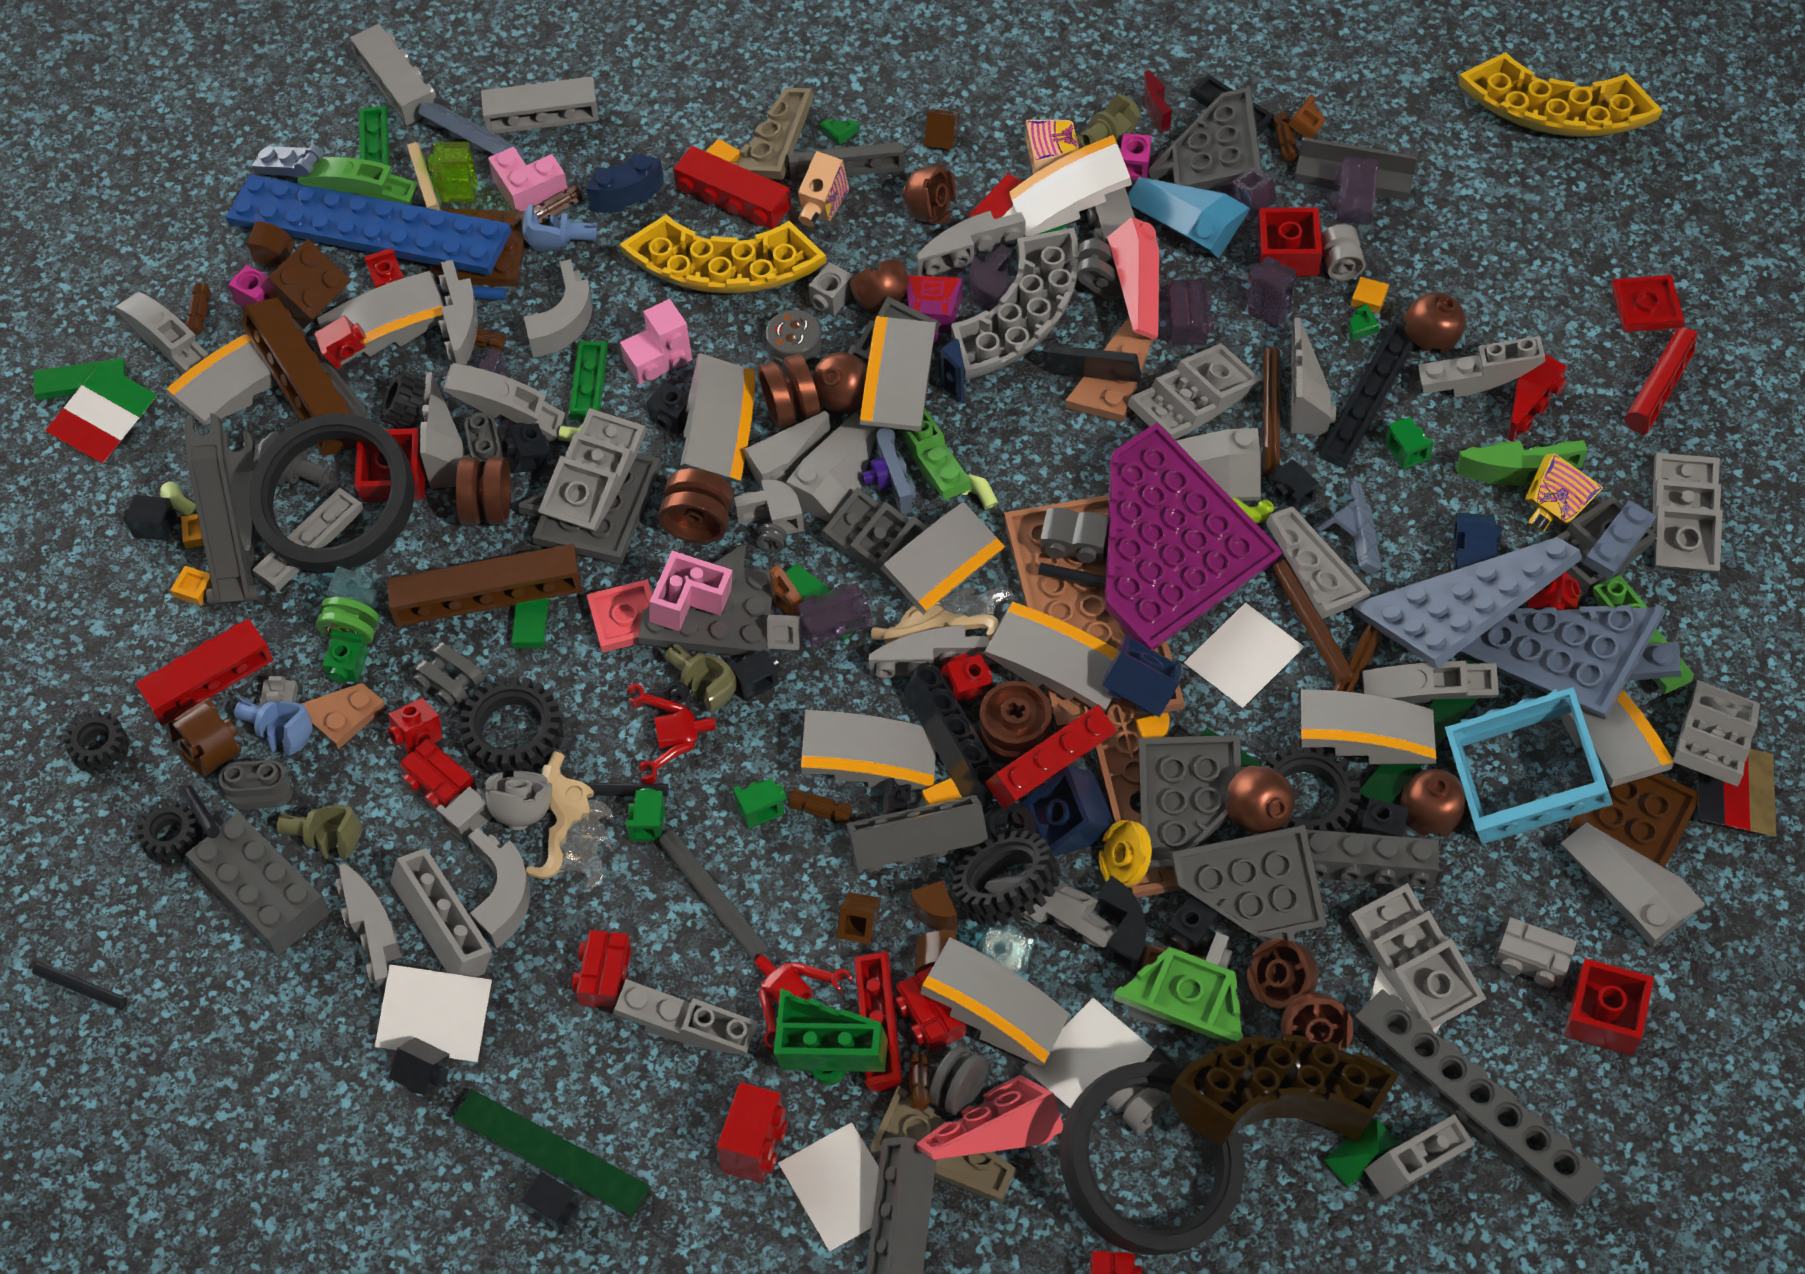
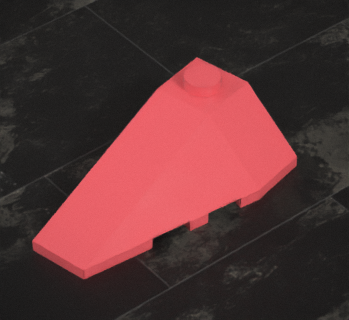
[1108,217,1159,340]
[916,1075,1063,1160]

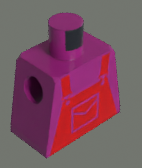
[907,275,962,342]

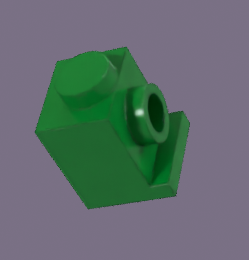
[1385,417,1434,470]
[322,630,369,683]
[733,778,787,830]
[626,788,665,842]

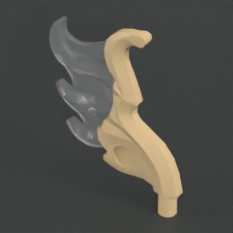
[871,586,1015,644]
[526,751,613,890]

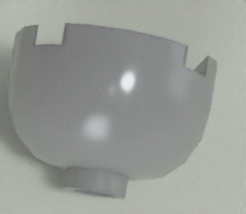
[485,771,552,830]

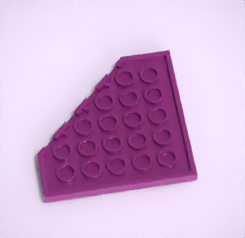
[1105,422,1283,650]

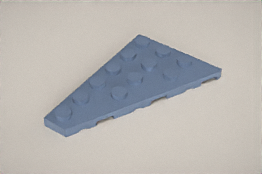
[1352,537,1582,668]
[1457,605,1665,719]

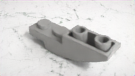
[916,211,1026,276]
[439,260,478,365]
[115,292,209,374]
[1418,336,1545,398]
[443,363,565,442]
[869,626,998,679]
[1362,661,1499,703]
[336,864,402,994]
[984,875,1118,948]
[613,979,758,1055]

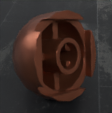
[903,165,956,224]
[849,259,909,313]
[1403,292,1466,353]
[812,352,868,414]
[1225,765,1295,834]
[1400,769,1468,836]
[1247,938,1319,1009]
[1280,992,1354,1050]

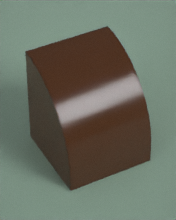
[924,108,960,150]
[248,221,295,265]
[911,880,958,931]
[837,892,881,944]
[914,930,956,975]

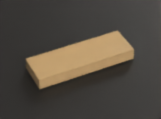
[407,142,440,210]

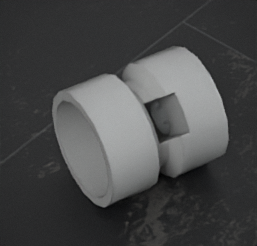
[1321,224,1366,281]
[1106,1087,1169,1134]

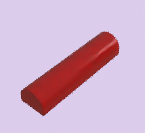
[1625,328,1698,436]
[854,951,902,1092]

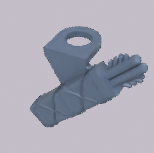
[1314,480,1382,574]

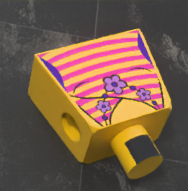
[1525,453,1603,533]

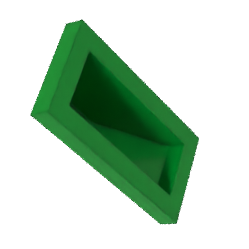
[1323,1118,1401,1189]

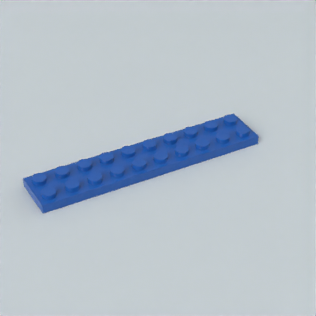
[226,174,512,275]

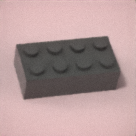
[185,812,330,957]

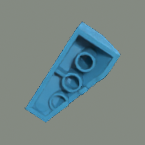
[1128,177,1250,259]

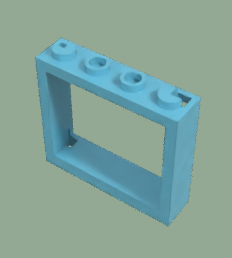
[1445,687,1613,844]

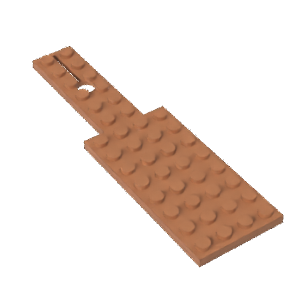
[1004,495,1184,898]

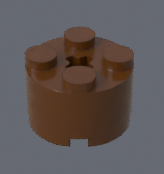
[166,698,241,777]

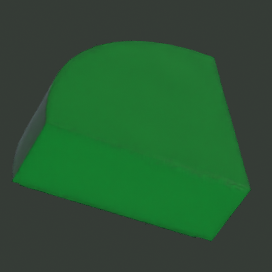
[820,119,860,146]
[1348,304,1379,340]

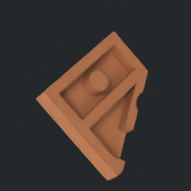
[301,683,386,750]

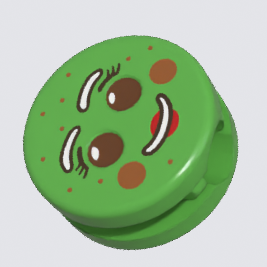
[315,597,379,645]

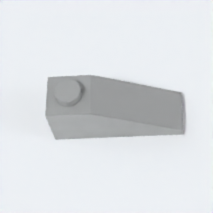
[745,411,830,488]
[1364,1114,1475,1200]

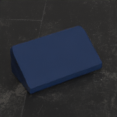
[941,338,964,403]

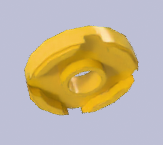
[1099,820,1152,888]

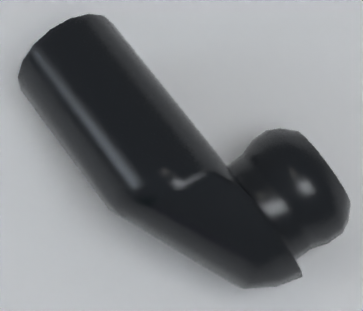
[647,682,690,706]

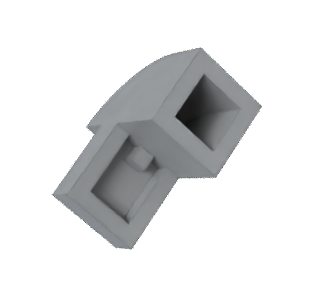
[734,480,804,535]

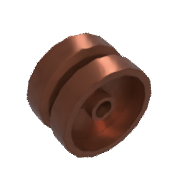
[758,353,820,430]
[456,457,511,525]
[658,468,734,544]
[980,681,1052,765]

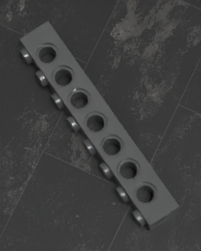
[1353,989,1606,1217]

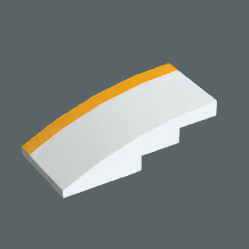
[1009,135,1132,237]

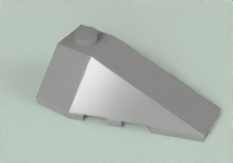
[786,413,880,523]
[1560,822,1705,948]

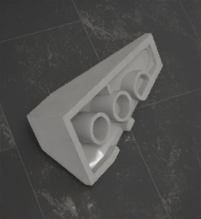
[1291,318,1336,435]
[420,372,471,489]
[1176,428,1261,501]

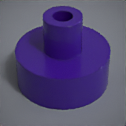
[861,457,891,490]

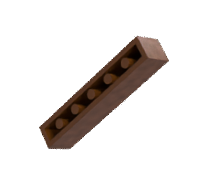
[241,297,357,457]
[387,544,583,627]

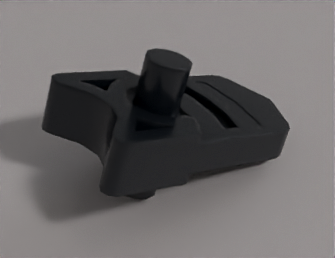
[882,778,911,815]

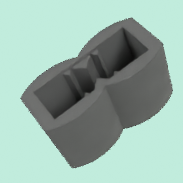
[1040,508,1110,563]

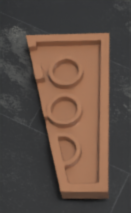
[1065,317,1153,422]

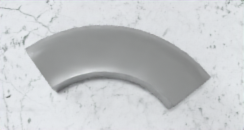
[951,228,1079,380]

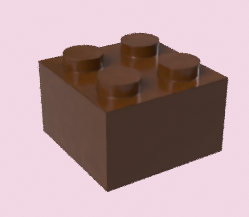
[261,239,351,329]

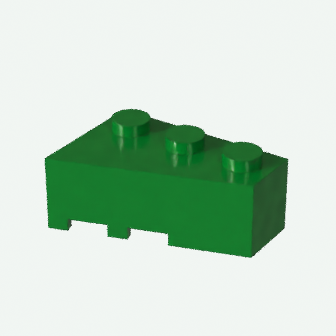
[774,989,888,1072]

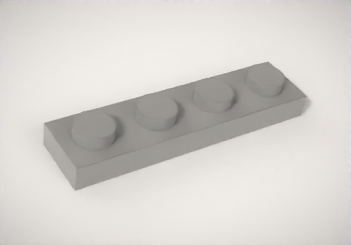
[252,488,364,592]

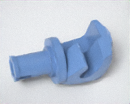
[522,204,597,251]
[234,699,312,756]

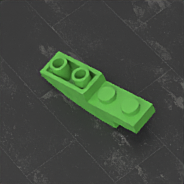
[298,157,418,205]
[899,408,972,500]
[1456,440,1588,486]
[1593,575,1694,694]

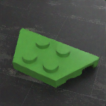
[1114,947,1243,1045]

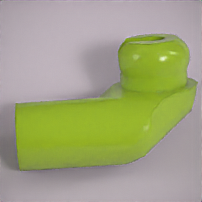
[1232,497,1274,523]

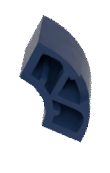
[586,153,664,213]
[1453,513,1502,570]

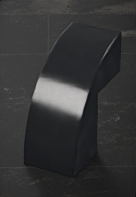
[1097,876,1146,975]

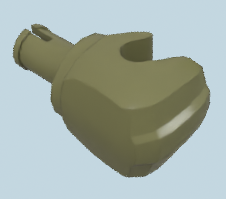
[1078,94,1141,147]
[665,644,737,713]
[277,805,362,859]

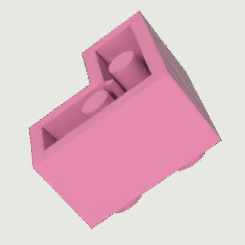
[488,147,567,211]
[620,299,692,385]
[649,551,733,631]

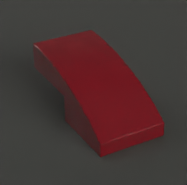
[1143,70,1172,134]

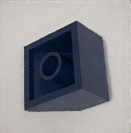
[1102,635,1182,717]
[1023,766,1114,856]

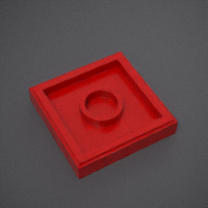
[1611,275,1685,333]

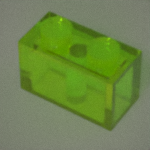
[428,142,478,202]

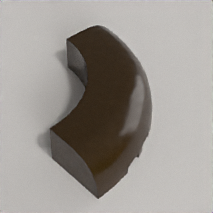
[1170,1034,1400,1148]

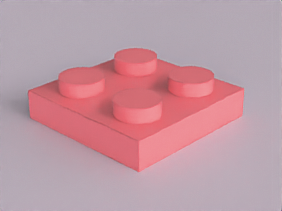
[587,579,652,653]

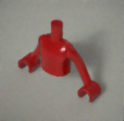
[627,684,716,783]
[754,955,854,1054]

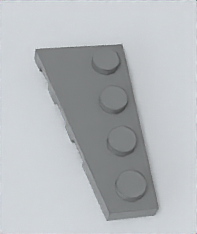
[1266,506,1371,619]

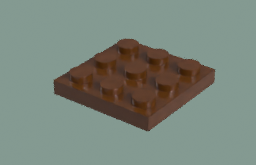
[431,208,526,287]
[1566,773,1699,868]

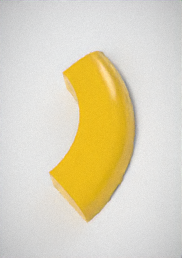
[1459,52,1663,137]
[620,214,826,294]

